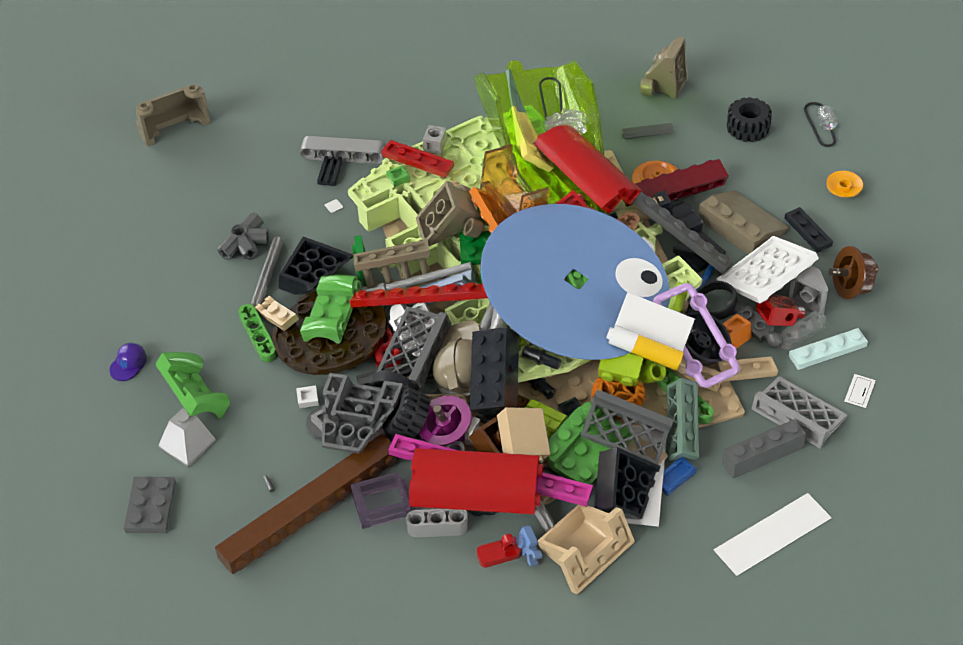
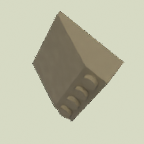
[698,190,790,255]

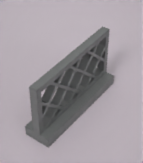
[376,306,452,390]
[580,390,674,465]

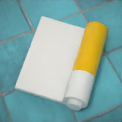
[606,292,694,370]

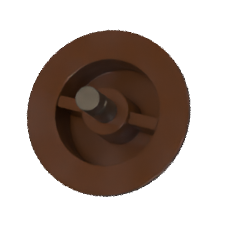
[828,246,878,299]

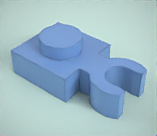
[516,526,542,566]

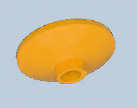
[826,171,863,198]

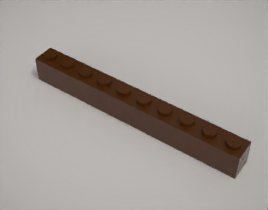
[215,433,399,575]

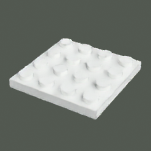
[717,236,819,303]

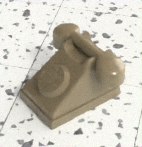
[640,37,688,99]
[416,180,484,247]

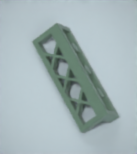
[667,378,699,462]

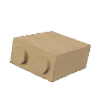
[497,408,550,464]

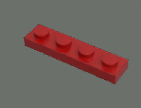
[381,140,454,178]

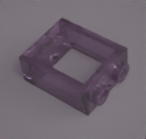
[351,472,412,529]

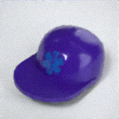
[109,343,147,381]

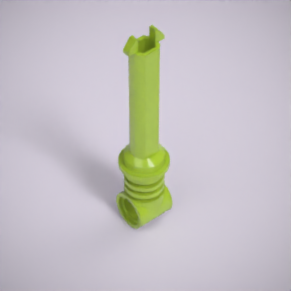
[639,280,690,383]

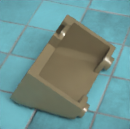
[136,84,211,147]

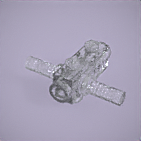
[543,108,588,133]

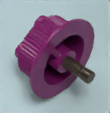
[419,396,472,447]

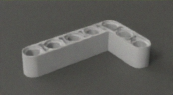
[406,441,468,538]

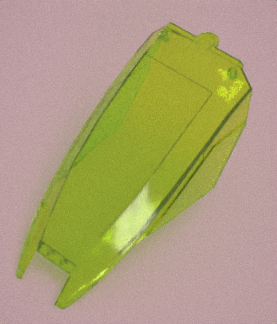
[473,60,609,216]

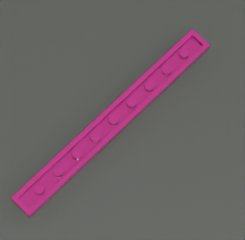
[388,434,593,507]

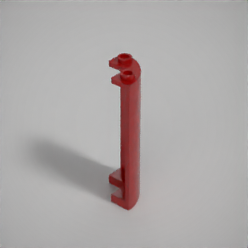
[533,125,642,214]
[409,448,543,514]

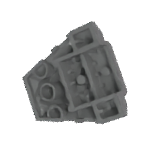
[322,373,404,454]

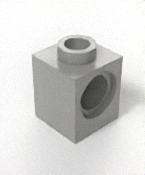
[423,125,447,155]

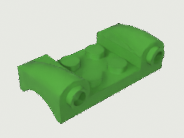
[300,275,361,343]
[155,352,230,419]

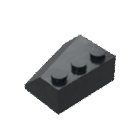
[279,236,354,295]
[594,447,661,520]

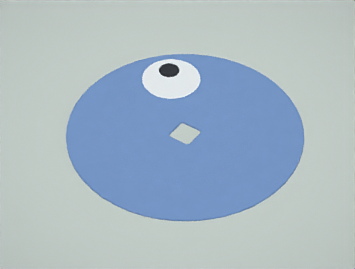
[481,204,670,360]

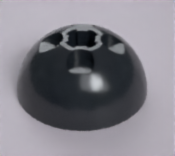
[685,311,732,366]

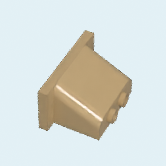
[538,505,635,595]

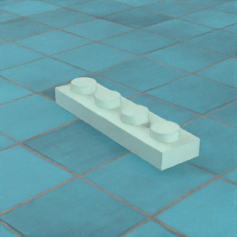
[789,328,868,370]

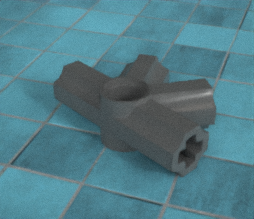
[217,212,269,260]

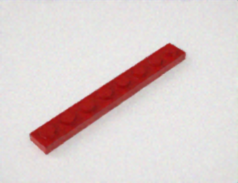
[349,282,488,307]

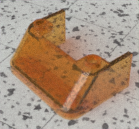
[480,144,550,219]

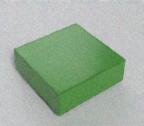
[386,165,411,187]

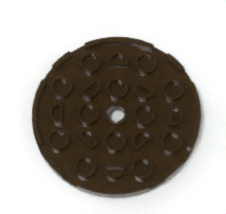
[273,289,387,375]

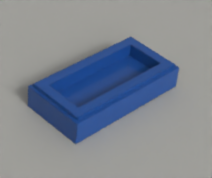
[662,457,697,496]

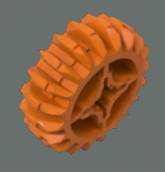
[591,378,646,420]

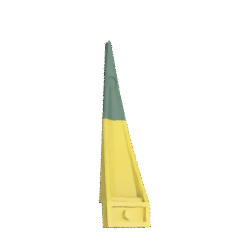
[506,68,554,172]

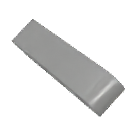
[300,136,386,164]

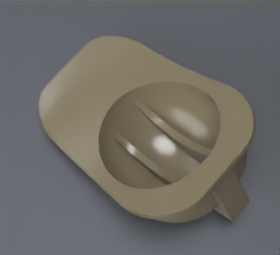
[433,320,480,396]

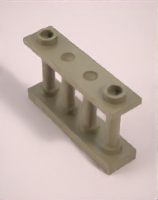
[353,239,437,290]

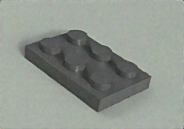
[124,477,176,533]

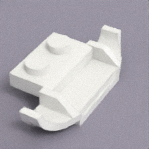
[389,303,435,357]

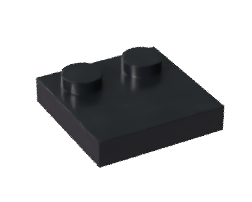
[673,231,726,273]

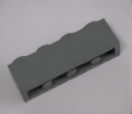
[722,419,806,478]

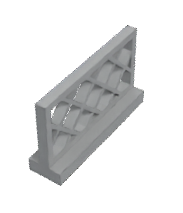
[752,376,847,449]

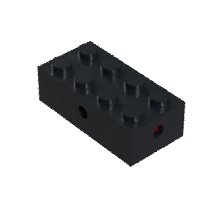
[470,327,519,415]

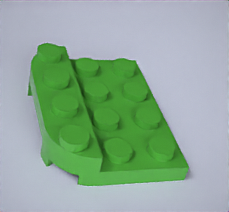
[546,402,636,486]

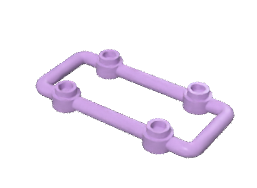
[653,283,740,388]

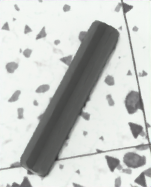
[622,123,673,139]

